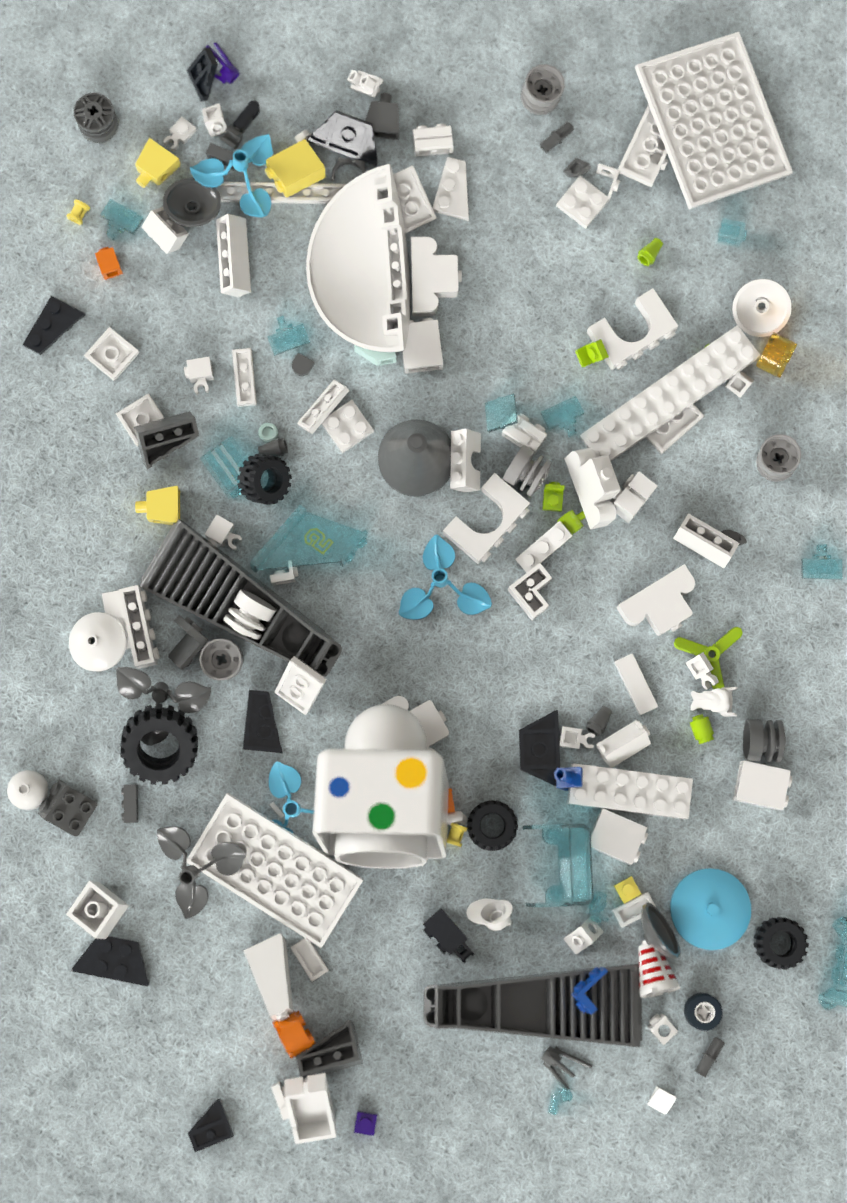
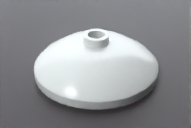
[733,279,791,337]
[69,612,127,672]

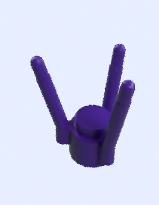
[206,42,240,84]

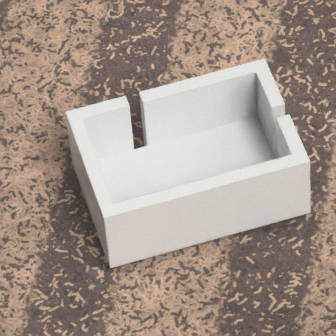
[284,1073,336,1144]

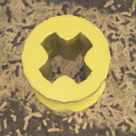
[66,199,90,225]
[447,823,467,847]

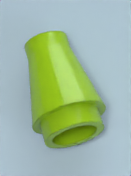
[637,238,663,266]

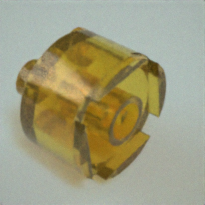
[755,332,797,378]

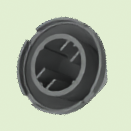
[378,419,451,497]

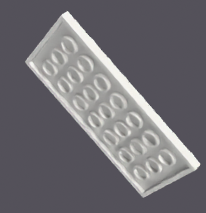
[187,793,364,948]

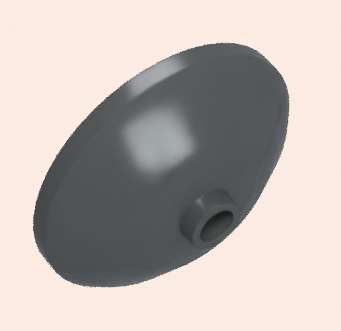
[163,178,221,227]
[641,903,681,959]

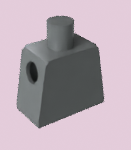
[365,93,399,140]

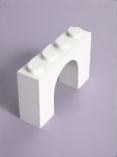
[587,288,678,370]
[443,473,530,564]

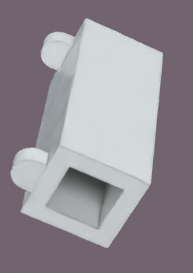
[596,720,651,768]

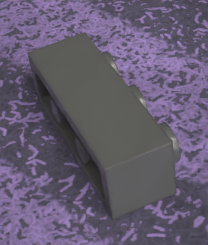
[206,143,236,171]
[121,784,138,823]

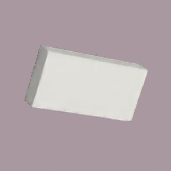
[612,892,656,928]
[290,938,329,982]

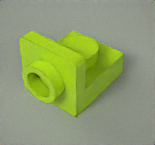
[575,339,609,367]
[542,482,565,512]

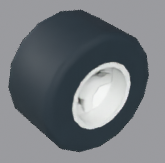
[684,992,723,1031]

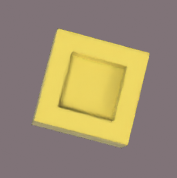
[614,876,641,904]

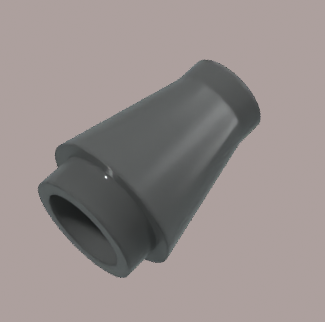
[258,437,288,456]
[586,706,612,736]

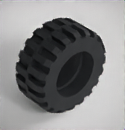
[120,704,198,785]

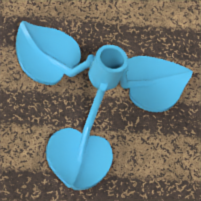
[190,134,273,217]
[399,534,492,620]
[269,761,314,834]

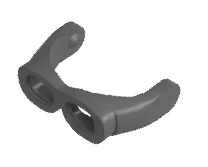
[331,158,366,181]

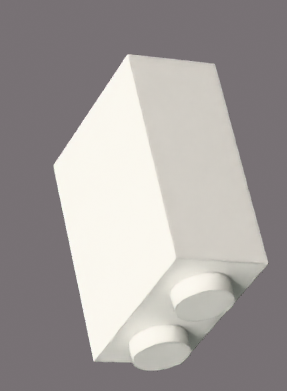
[402,318,443,374]
[733,760,792,810]
[585,808,648,865]

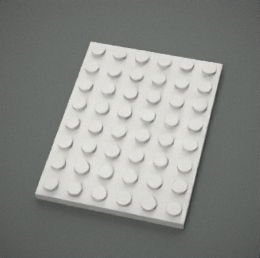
[635,32,793,209]

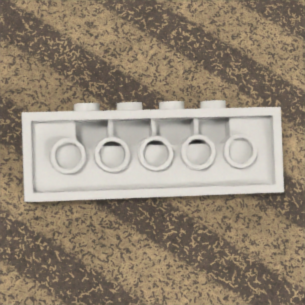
[618,104,668,187]

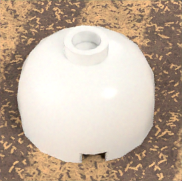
[7,770,48,810]

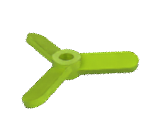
[674,627,743,689]

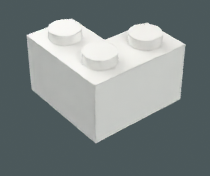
[508,563,552,621]

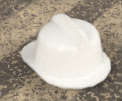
[466,899,513,931]

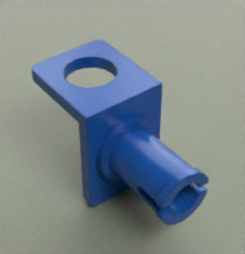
[554,767,583,791]

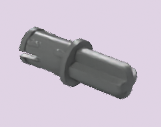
[540,122,574,154]
[695,1037,725,1078]

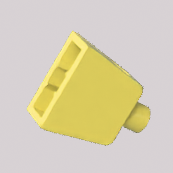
[135,138,181,188]
[135,486,180,525]

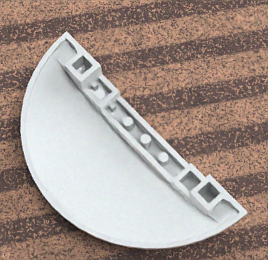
[306,164,410,352]

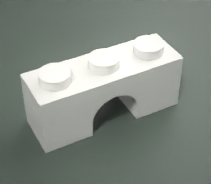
[450,429,481,492]

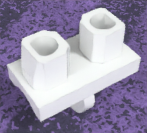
[348,70,383,98]

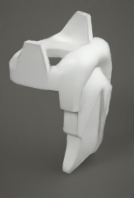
[691,687,738,717]

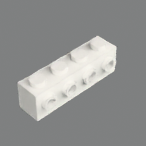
[216,214,251,297]
[118,585,160,669]

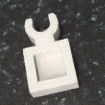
[163,116,197,152]
[686,652,719,690]
[559,726,595,749]
[272,1082,289,1120]

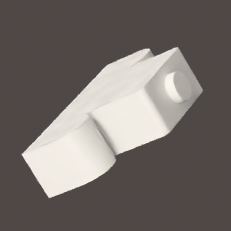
[411,237,462,317]
[564,448,621,530]
[616,564,695,636]
[381,696,449,752]

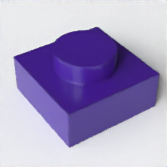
[354,1111,377,1136]

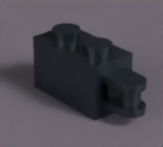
[423,908,474,963]

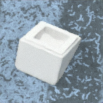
[725,371,754,398]
[647,1086,677,1114]

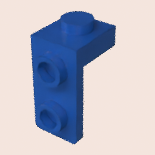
[571,967,608,1015]

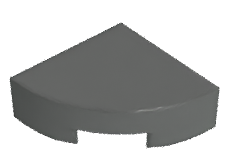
[564,158,591,177]
[721,530,747,546]

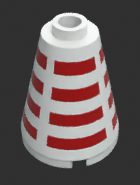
[638,941,680,998]

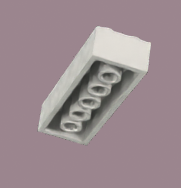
[567,763,693,819]

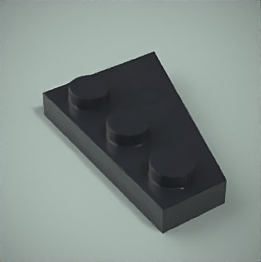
[22,296,86,355]
[242,690,283,753]

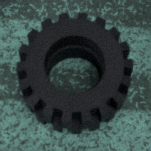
[237,454,292,505]
[467,800,518,851]
[753,917,809,970]

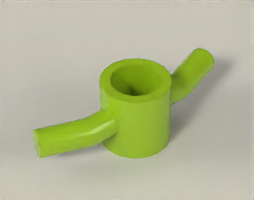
[557,510,586,535]

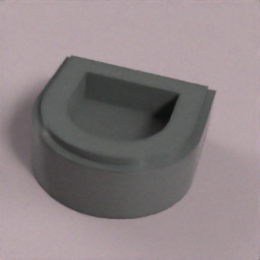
[292,353,315,376]

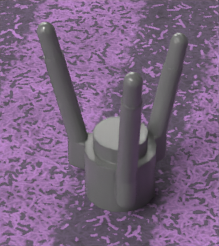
[541,1046,592,1091]

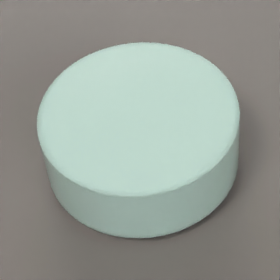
[258,423,278,443]

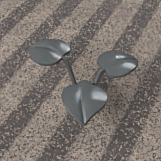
[116,667,211,746]
[157,827,246,919]

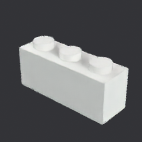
[673,513,739,568]

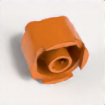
[272,1010,315,1059]

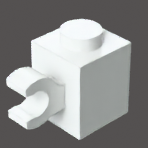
[184,357,214,395]
[204,515,243,550]

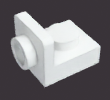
[202,103,227,137]
[270,560,298,586]

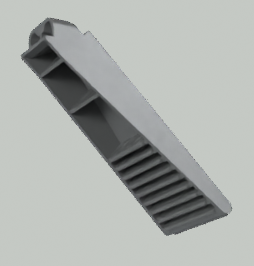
[139,519,342,677]
[423,964,642,1047]

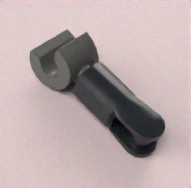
[219,100,260,149]

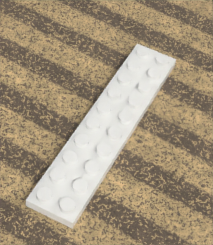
[580,325,760,462]

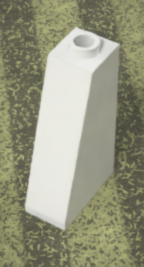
[244,933,293,1021]

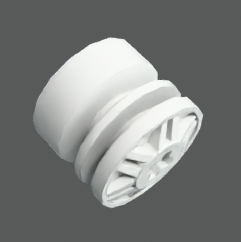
[224,589,277,640]

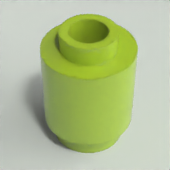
[689,714,714,744]

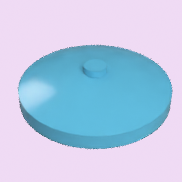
[670,869,751,950]

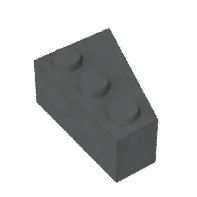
[134,411,199,470]
[296,1020,364,1080]

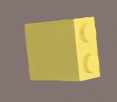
[265,139,326,198]

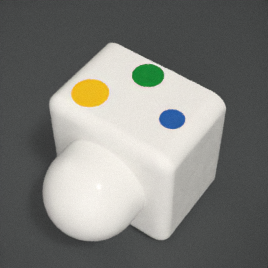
[313,704,449,869]

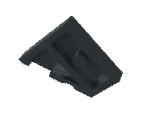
[187,48,218,102]
[188,1098,234,1152]

